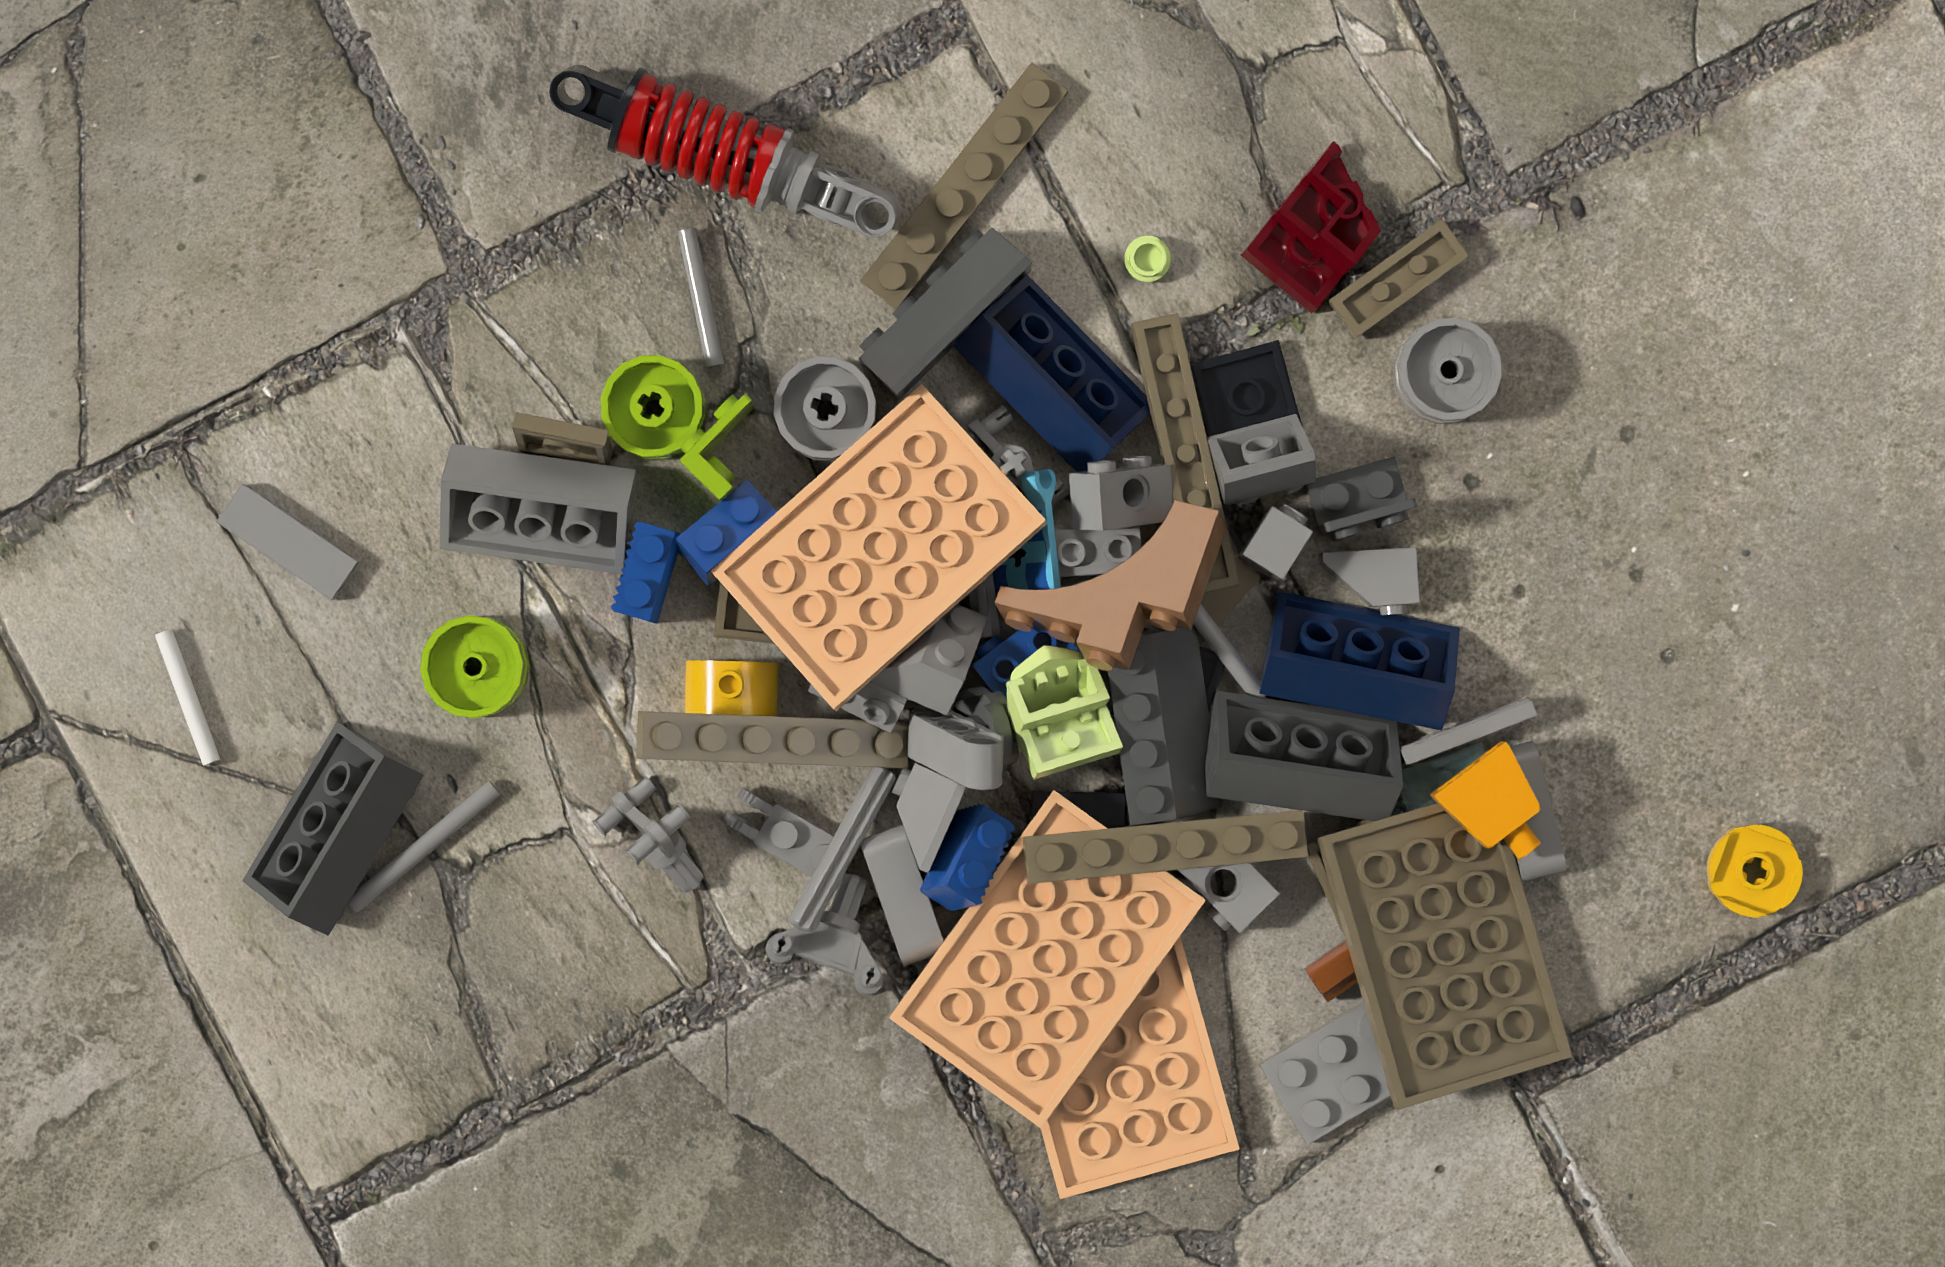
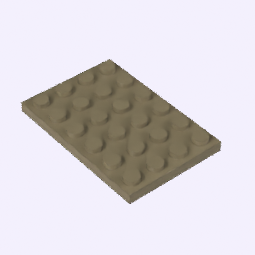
[1317,803,1573,1110]

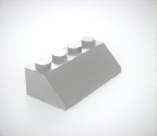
[440,443,636,575]

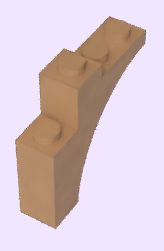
[995,500,1226,671]

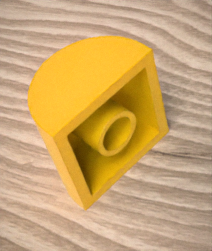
[684,660,779,716]

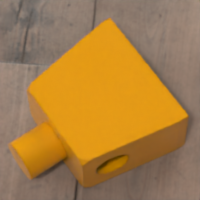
[1430,741,1541,859]

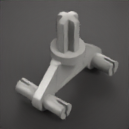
[967,405,1070,507]
[592,775,703,893]
[766,873,883,996]

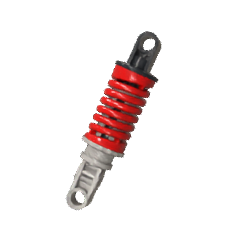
[549,65,901,238]

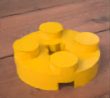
[1707,824,1803,918]

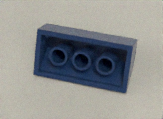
[953,275,1150,472]
[1259,591,1460,731]

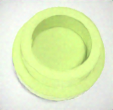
[1124,236,1171,283]

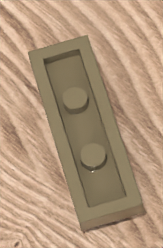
[1328,219,1469,339]

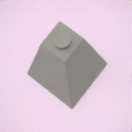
[892,762,966,873]

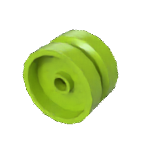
[600,355,706,460]
[420,615,530,718]

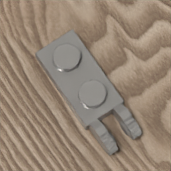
[722,787,834,877]

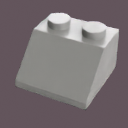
[1207,414,1316,505]
[870,604,988,715]

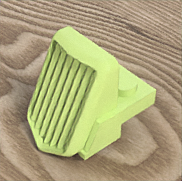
[1006,645,1123,780]

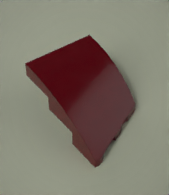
[1241,141,1381,314]

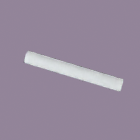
[155,629,221,766]

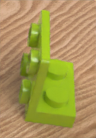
[679,393,756,501]

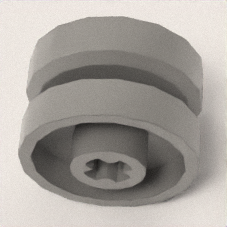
[1393,318,1502,424]
[774,356,877,462]

